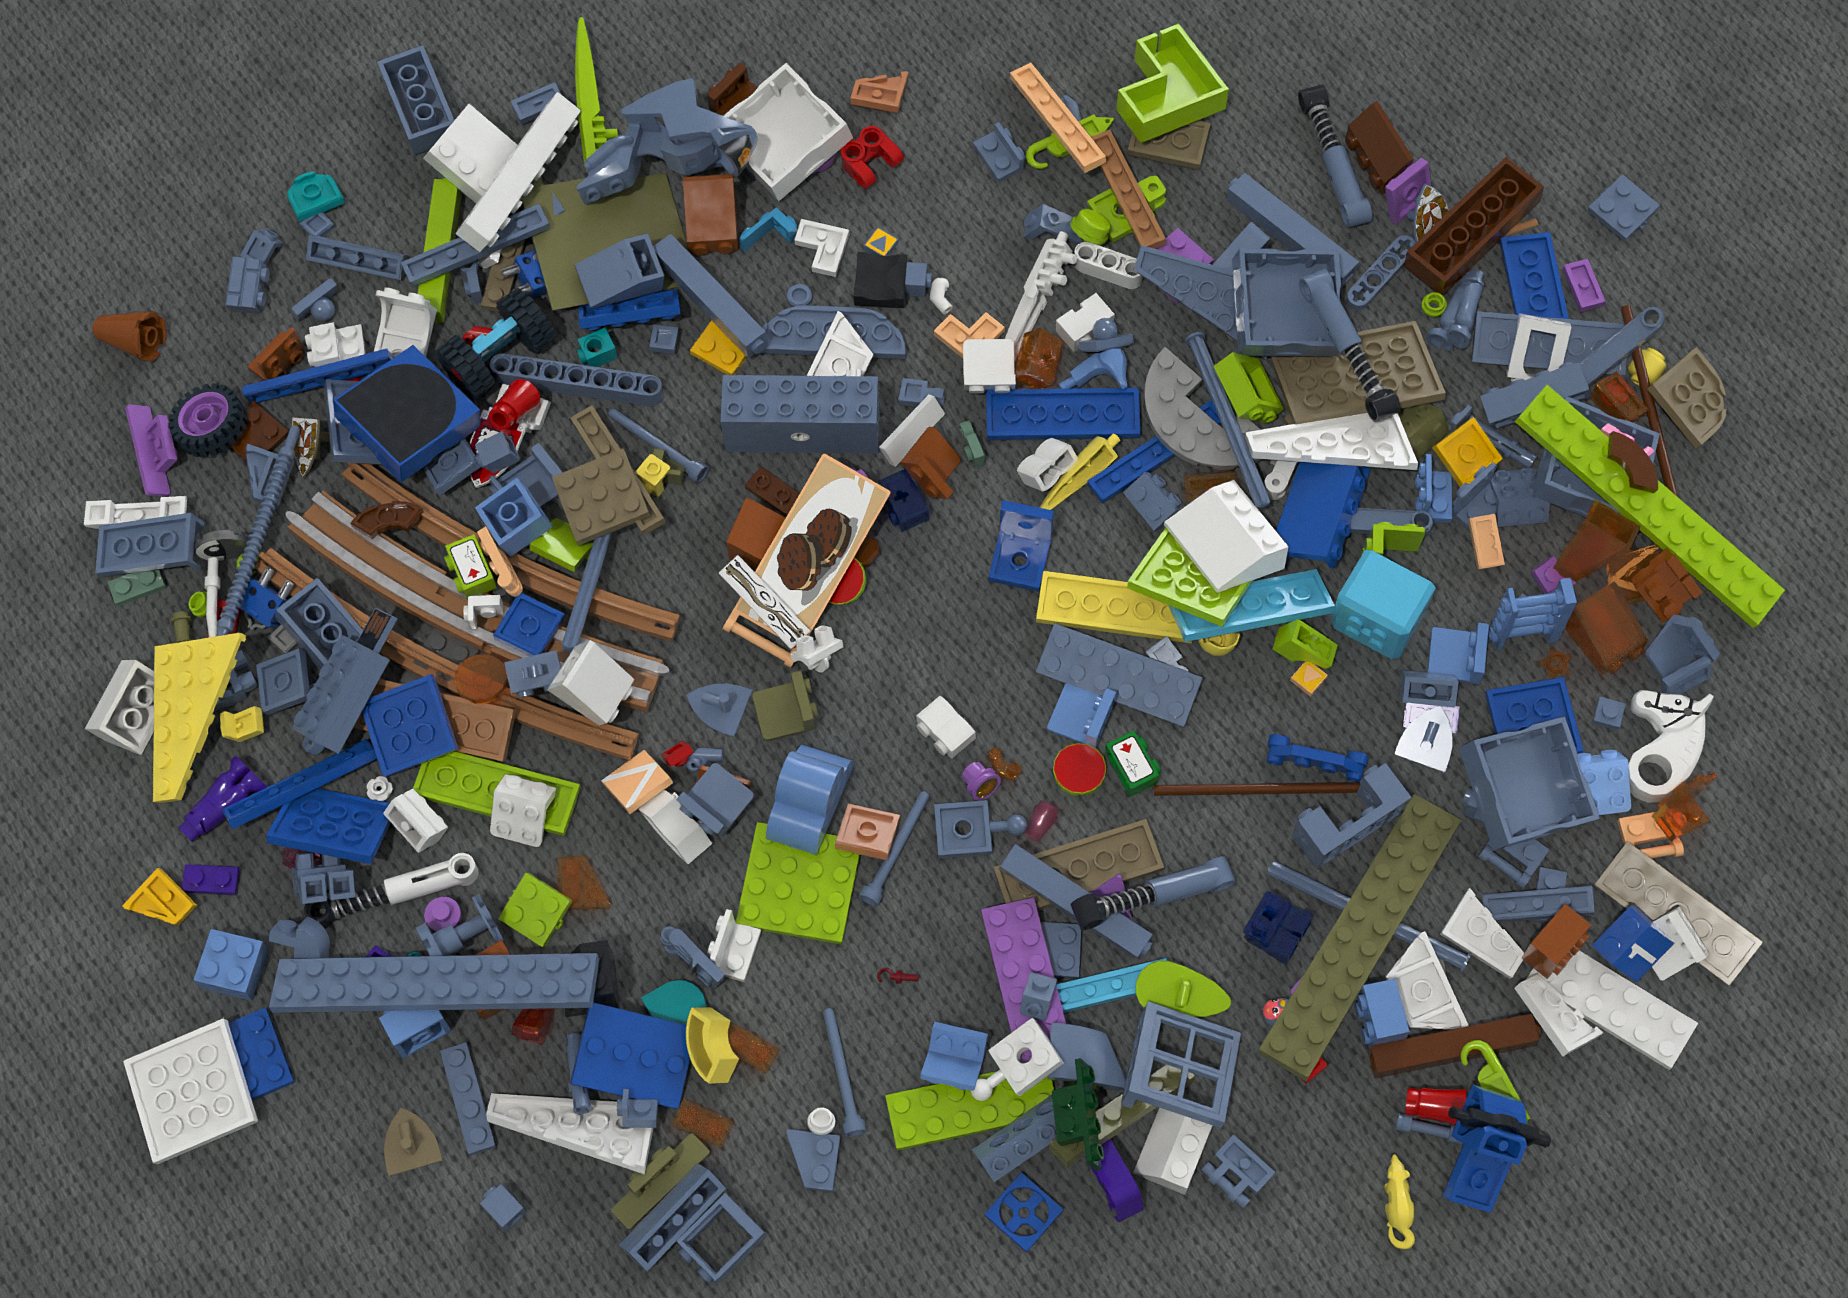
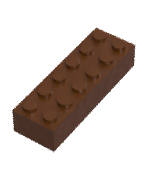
[1404,157,1544,296]

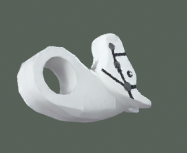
[1628,690,1714,803]

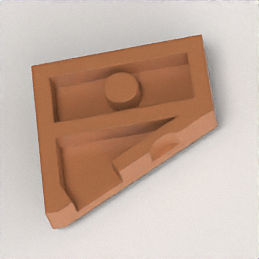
[850,71,908,113]

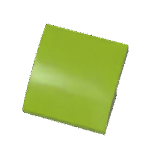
[530,518,594,572]

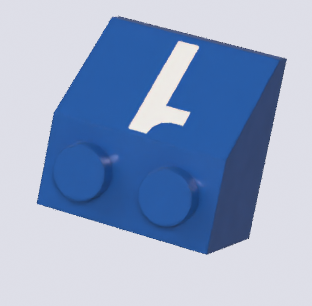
[1592,905,1675,982]

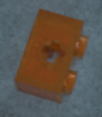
[1014,328,1063,389]

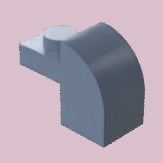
[269,917,330,959]

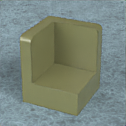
[653,448,685,485]

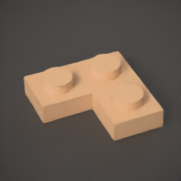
[934,312,1005,358]

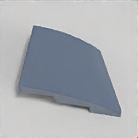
[1047,1022,1126,1090]

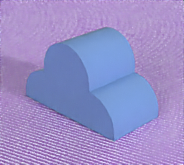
[766,745,854,855]

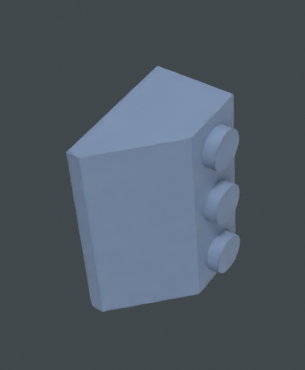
[275,578,363,670]

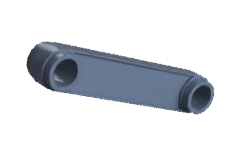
[1580,307,1665,387]
[1350,508,1433,536]

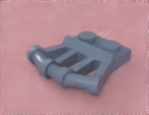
[660,926,725,989]

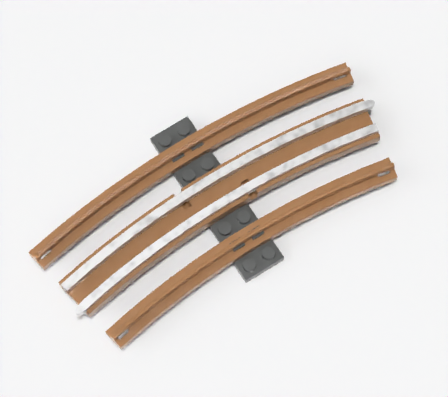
[254,463,681,761]

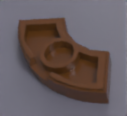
[1607,431,1658,493]
[350,501,424,540]

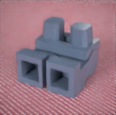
[291,851,355,904]

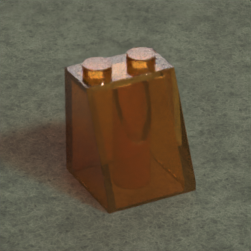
[1553,499,1641,582]
[1564,581,1648,676]

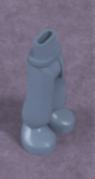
[1426,270,1484,351]

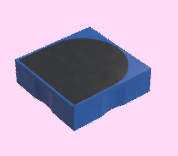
[333,345,480,483]

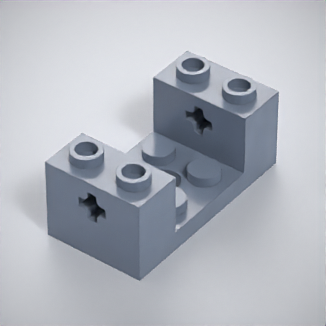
[1292,763,1412,869]

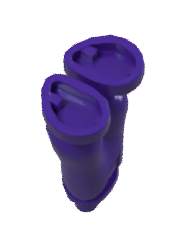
[178,755,267,842]

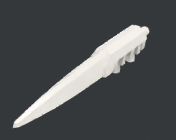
[1005,231,1077,361]

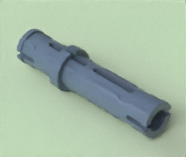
[1468,415,1537,468]
[565,1033,591,1114]

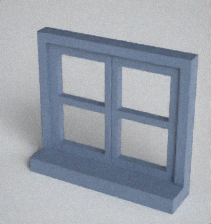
[1121,1001,1241,1128]

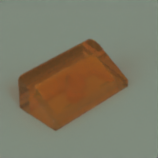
[1183,470,1236,502]

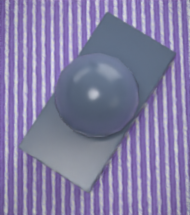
[292,279,338,322]
[1079,318,1134,352]

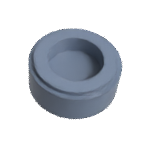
[787,284,812,307]

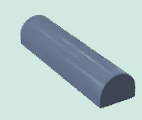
[306,235,408,280]

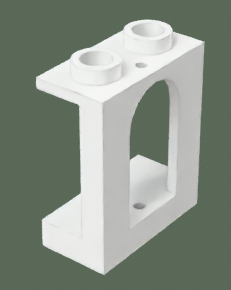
[1506,313,1571,382]

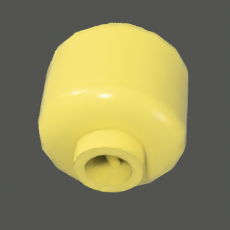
[1628,348,1666,386]

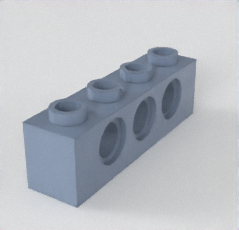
[972,1087,1064,1182]

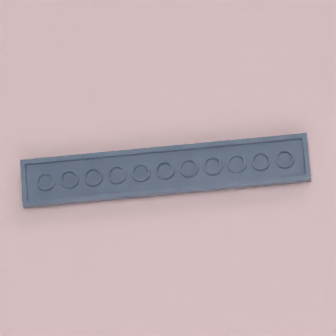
[269,953,600,1013]

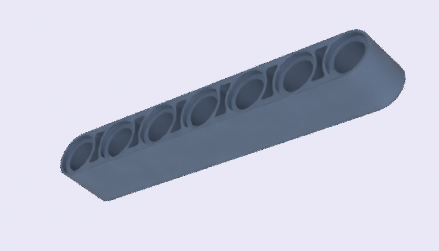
[490,354,664,406]

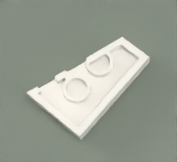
[1440,888,1524,979]

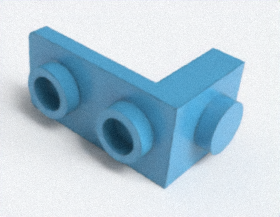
[740,207,797,252]

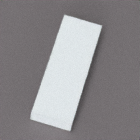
[879,394,945,467]

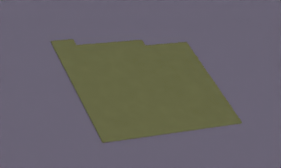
[521,173,689,310]

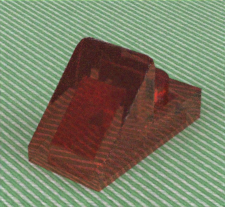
[511,1008,554,1045]

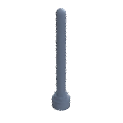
[608,408,709,483]
[859,791,929,906]
[823,1008,866,1137]

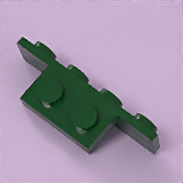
[1052,1058,1104,1171]

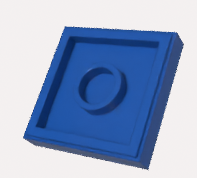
[493,593,566,656]

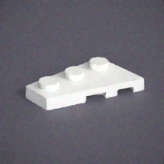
[1514,974,1603,1057]

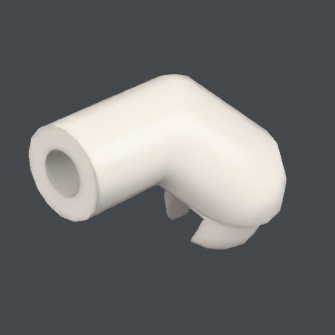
[930,278,953,315]

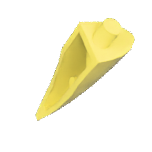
[1039,433,1120,510]

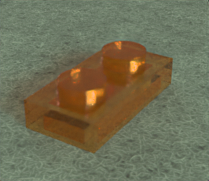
[728,1023,780,1074]
[671,1099,734,1148]

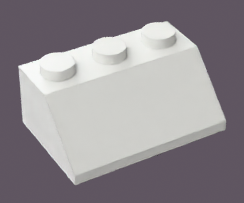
[85,660,154,755]
[1133,1108,1213,1195]

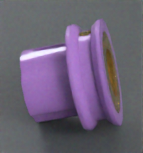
[962,762,1001,801]

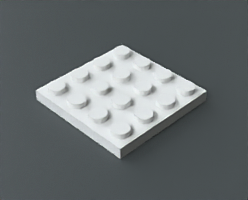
[123,1019,258,1165]

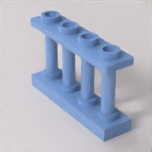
[1488,578,1577,651]

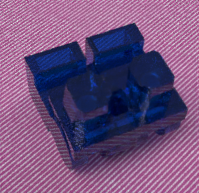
[1243,890,1314,966]

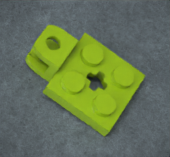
[1087,176,1166,243]

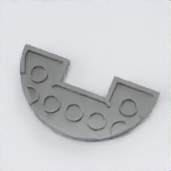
[1144,347,1263,470]

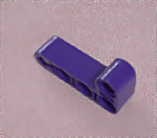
[1084,1139,1144,1223]

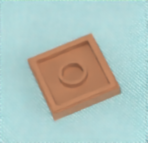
[835,804,900,860]

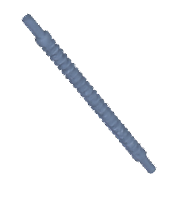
[216,425,301,636]

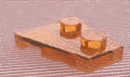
[558,856,611,910]

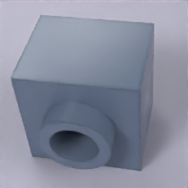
[905,262,932,297]

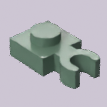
[960,420,985,468]

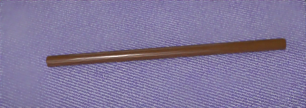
[1621,305,1678,497]
[1154,782,1360,796]

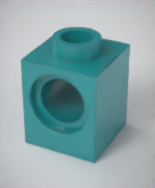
[576,328,618,367]

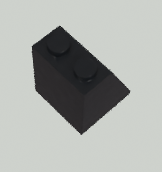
[565,940,620,1017]

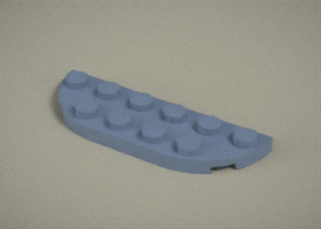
[760,305,906,359]

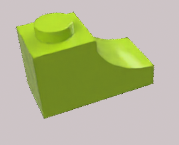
[1272,619,1338,669]

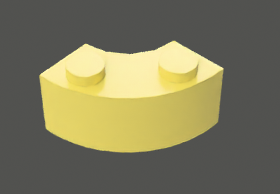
[686,1007,739,1084]

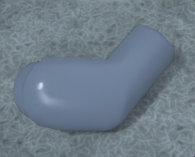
[1060,95,1081,121]
[686,748,723,772]

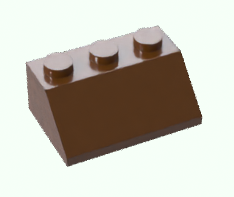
[1345,101,1414,195]

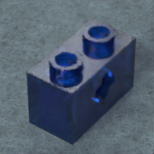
[878,469,929,532]

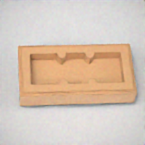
[1468,514,1505,570]

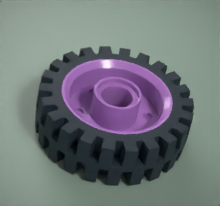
[168,383,248,458]

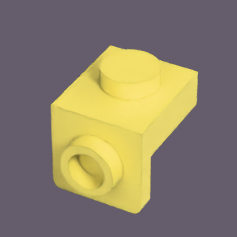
[635,454,671,498]
[220,706,264,742]

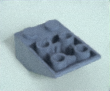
[575,233,664,309]

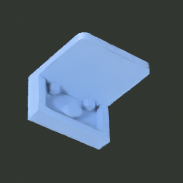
[1577,750,1631,815]

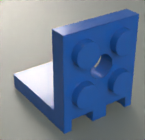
[988,500,1054,592]

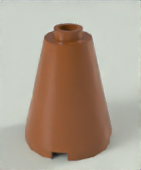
[92,311,167,361]

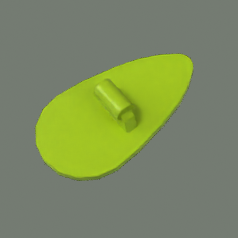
[1135,961,1231,1017]

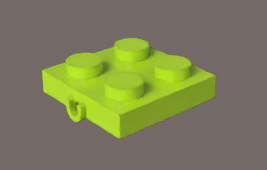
[498,872,573,947]

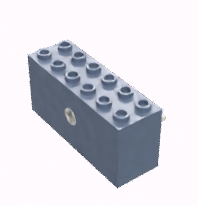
[721,367,880,453]

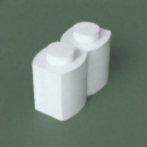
[1017,438,1078,491]
[916,696,976,758]

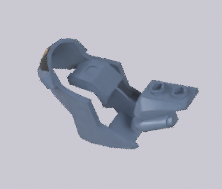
[576,78,758,205]

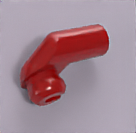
[462,326,493,347]

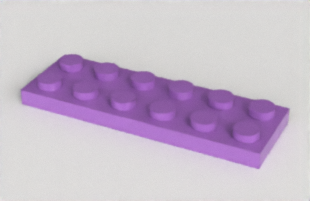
[981,897,1066,1064]

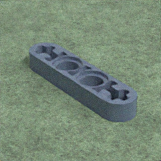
[1346,235,1416,311]

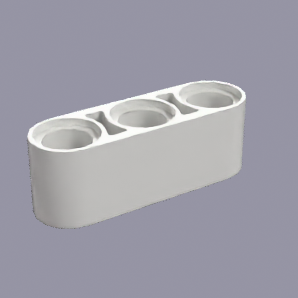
[1074,242,1143,289]

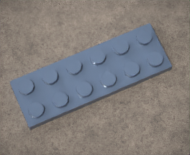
[1471,311,1627,376]
[1036,623,1203,727]

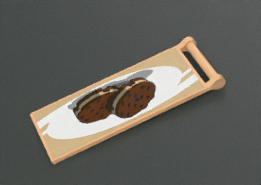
[722,454,890,668]

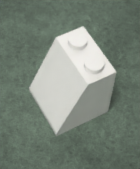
[547,640,634,726]

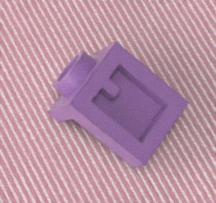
[1530,556,1576,594]

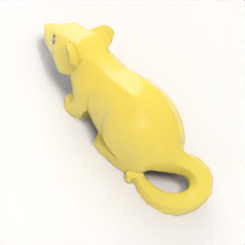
[1384,1154,1415,1249]

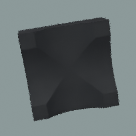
[853,252,908,308]

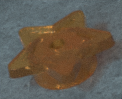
[1538,647,1572,679]

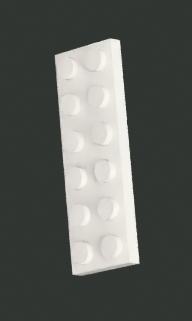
[1527,951,1698,1070]

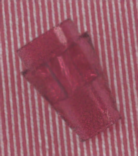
[1025,800,1059,842]

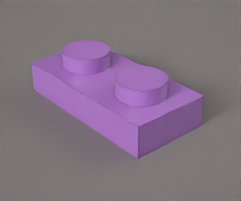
[1562,259,1606,312]

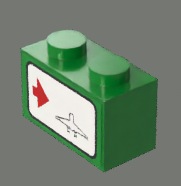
[1105,731,1161,797]

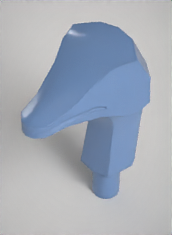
[1059,348,1127,390]

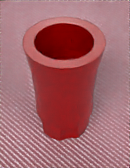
[488,379,540,430]
[1405,1087,1467,1125]

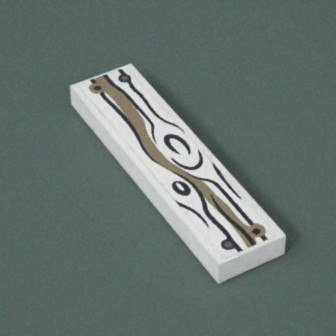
[719,555,810,649]

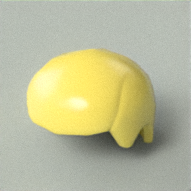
[1198,632,1240,656]

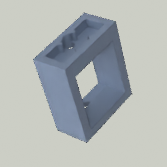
[676,1193,766,1286]

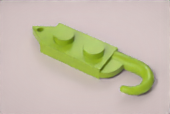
[1026,114,1114,169]
[1461,1040,1531,1125]

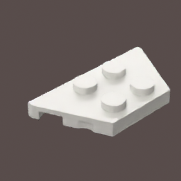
[807,311,874,376]
[1385,931,1469,1030]

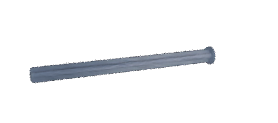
[1185,332,1270,509]
[562,532,612,653]
[1267,862,1472,973]

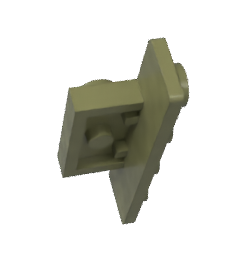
[611,1133,710,1230]

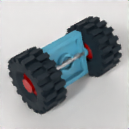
[435,288,556,401]

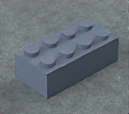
[377,45,454,155]

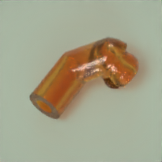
[987,748,1021,780]

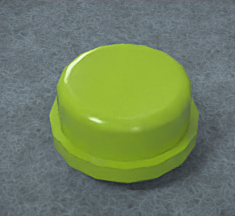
[1070,209,1111,245]

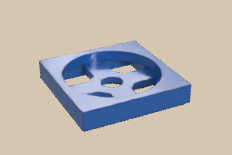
[984,1172,1064,1253]

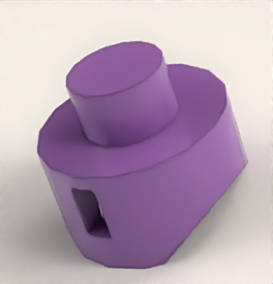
[424,897,463,933]

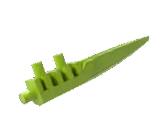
[575,17,618,171]

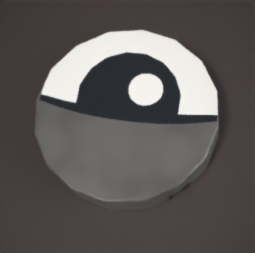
[195,530,248,561]

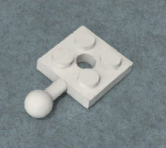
[971,1018,1064,1101]

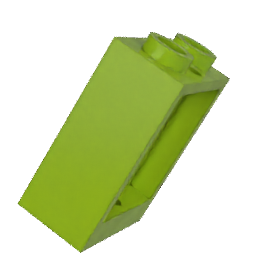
[1213,352,1284,423]

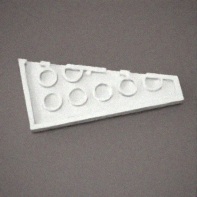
[1245,413,1418,470]
[486,1093,653,1174]

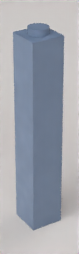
[1227,173,1359,289]
[653,234,768,359]
[999,844,1152,959]

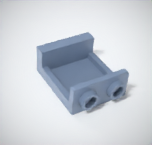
[489,443,563,509]

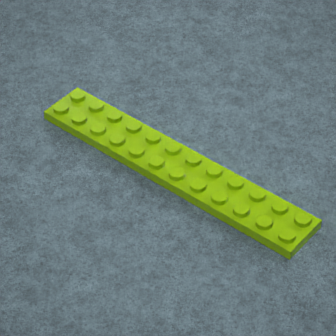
[1514,385,1785,628]

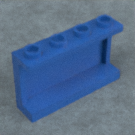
[1276,462,1365,568]

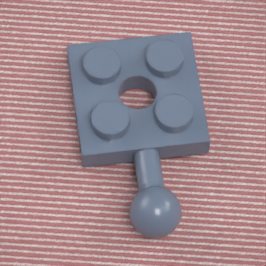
[934,800,1027,859]

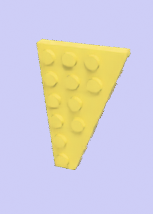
[153,633,246,803]

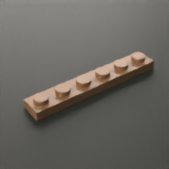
[1091,130,1167,249]

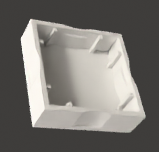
[724,63,853,201]

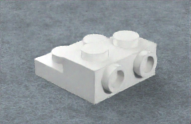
[305,322,366,367]

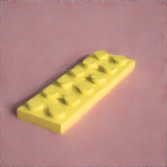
[1036,571,1192,644]

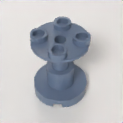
[415,894,504,956]

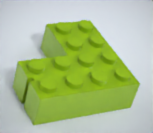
[1116,24,1229,143]

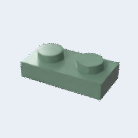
[108,569,167,607]

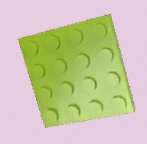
[1127,528,1253,627]
[735,822,860,945]

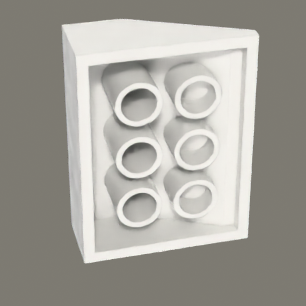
[423,104,545,214]
[1164,480,1288,593]

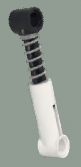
[304,853,479,929]

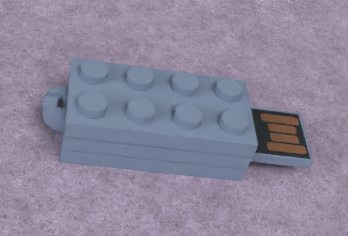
[292,608,398,755]

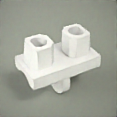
[790,625,843,673]

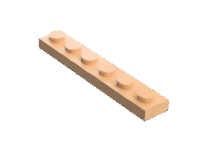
[1010,63,1106,173]

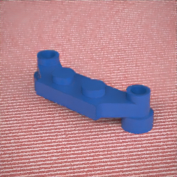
[1267,734,1369,782]

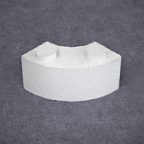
[639,790,712,864]

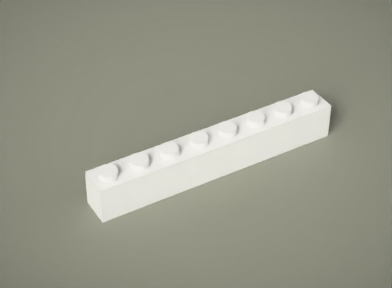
[455,92,581,252]

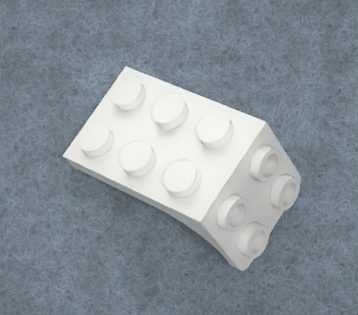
[368,288,437,375]

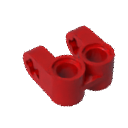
[841,126,904,189]

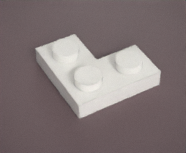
[795,219,849,277]

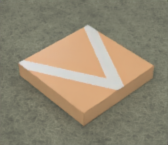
[601,750,673,814]

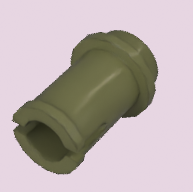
[170,611,192,643]

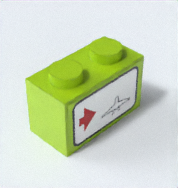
[444,534,497,600]

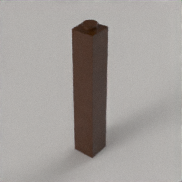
[1368,1014,1542,1079]

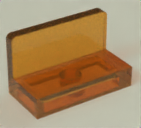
[1590,371,1649,422]

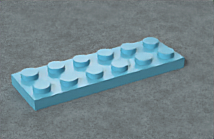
[1168,569,1335,642]

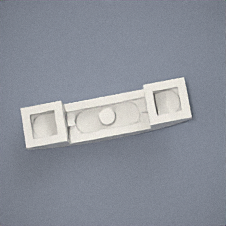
[84,496,187,529]

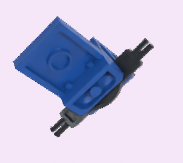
[1443,1084,1551,1213]

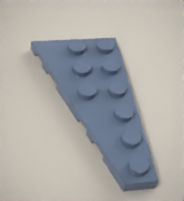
[1133,245,1267,360]

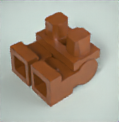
[1632,548,1703,623]

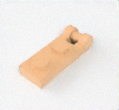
[477,526,523,597]

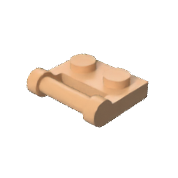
[1617,809,1684,859]

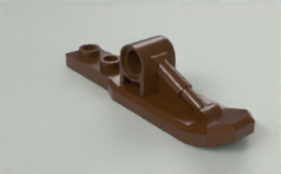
[745,466,879,568]

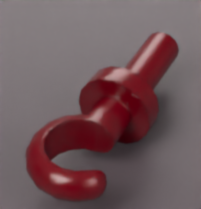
[877,968,919,984]

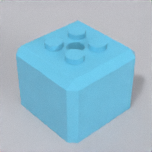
[1331,550,1436,659]

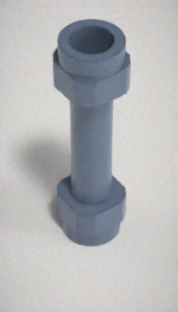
[1395,1113,1462,1145]

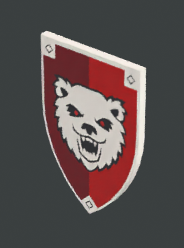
[469,409,528,488]

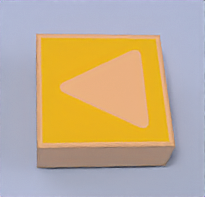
[1290,662,1328,697]

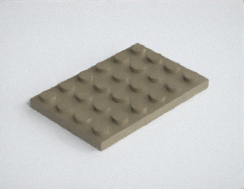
[1269,321,1446,424]

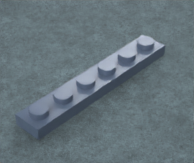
[401,204,550,287]

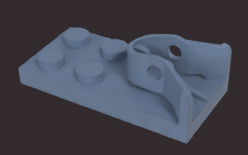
[95,513,204,577]

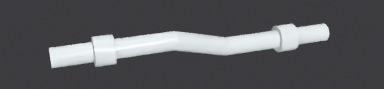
[204,557,221,702]

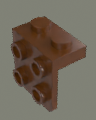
[707,63,758,116]

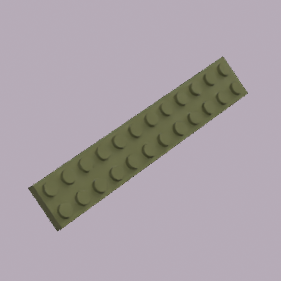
[1258,794,1461,1081]

